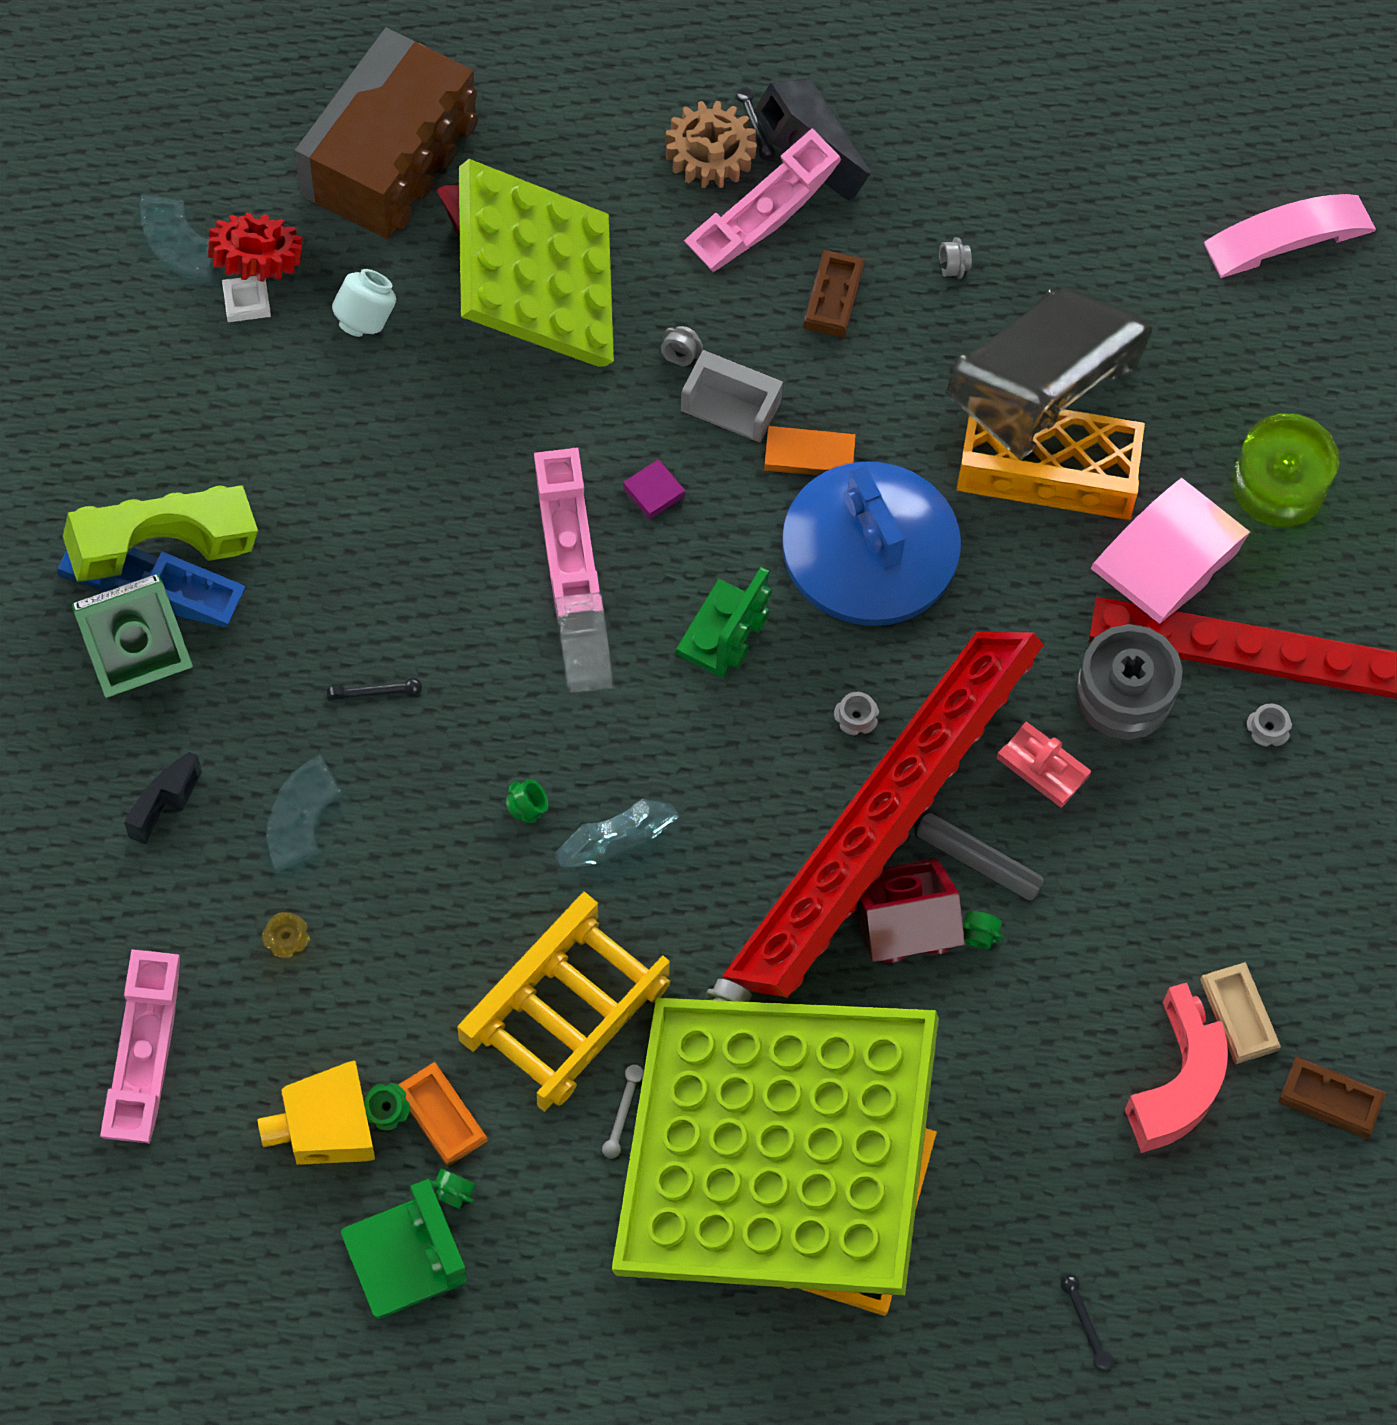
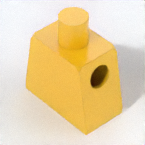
[258,1061,375,1165]

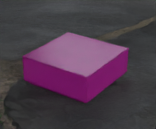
[623,459,685,520]

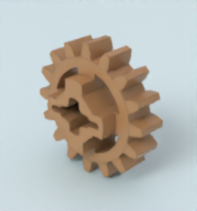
[665,101,757,188]

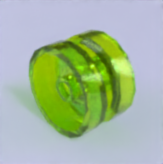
[1232,413,1339,527]

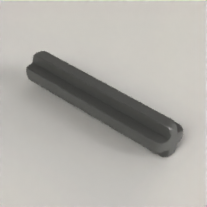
[916,813,1044,900]

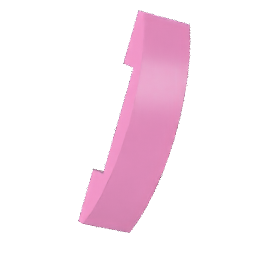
[684,128,841,272]
[1204,194,1376,278]
[534,448,603,621]
[100,949,180,1144]

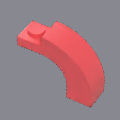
[1125,983,1228,1153]

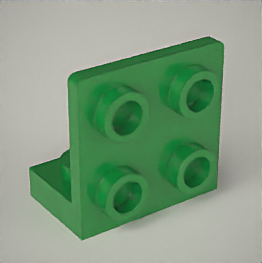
[676,567,772,678]
[341,1179,467,1319]

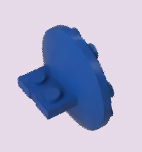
[782,462,961,626]

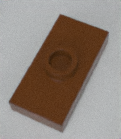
[803,250,865,338]
[1278,1056,1386,1140]

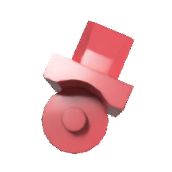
[997,721,1091,808]

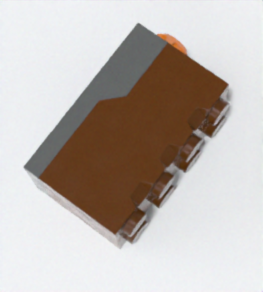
[295,27,478,240]

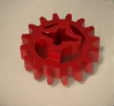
[208,213,302,282]

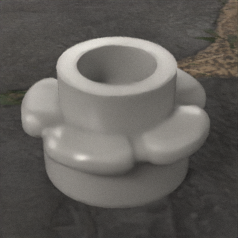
[939,237,972,279]
[661,326,703,367]
[834,692,879,735]
[1247,704,1292,747]
[706,979,752,1002]

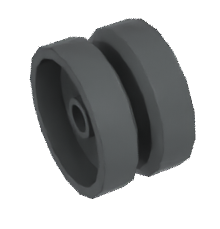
[1075,624,1183,740]

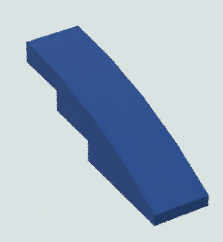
[57,547,245,627]

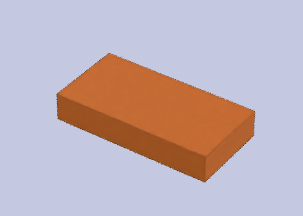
[764,426,856,476]
[399,1062,488,1167]

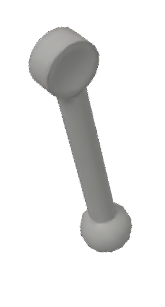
[602,1065,644,1159]

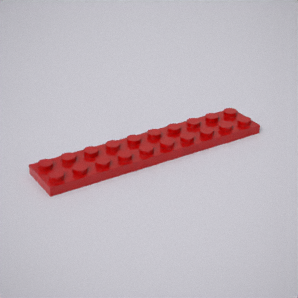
[722,632,1044,998]

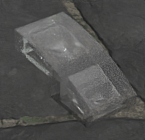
[555,592,613,693]

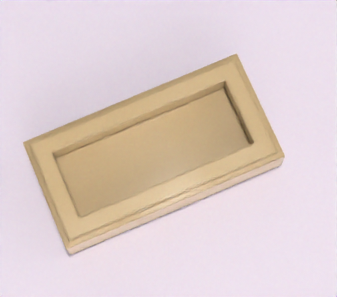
[1200,962,1281,1064]

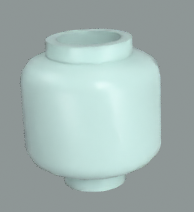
[332,269,396,337]

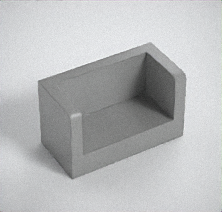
[681,350,783,443]

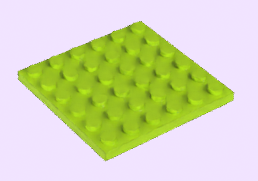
[612,998,939,1295]

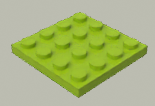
[459,159,614,366]

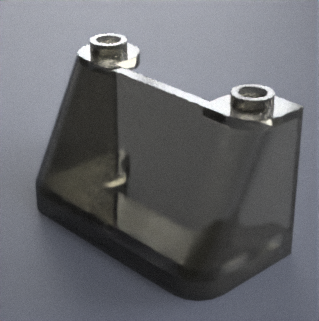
[945,287,1153,460]

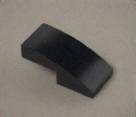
[124,752,202,844]

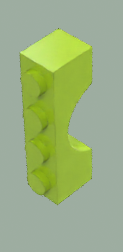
[63,485,258,582]

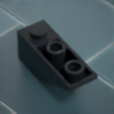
[753,78,872,200]

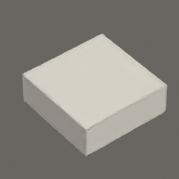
[222,276,271,322]

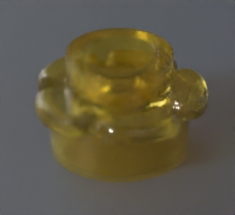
[262,912,309,958]

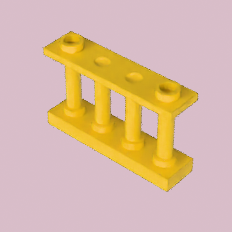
[457,892,670,1112]

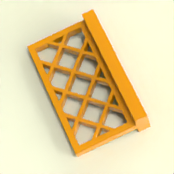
[956,394,1145,520]

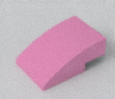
[1091,478,1250,624]

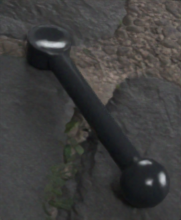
[737,87,775,160]
[326,678,422,700]
[1061,1275,1114,1371]

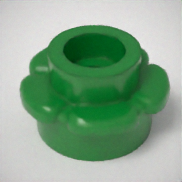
[506,779,548,824]
[962,911,1003,950]
[364,1083,410,1131]
[430,1168,476,1209]

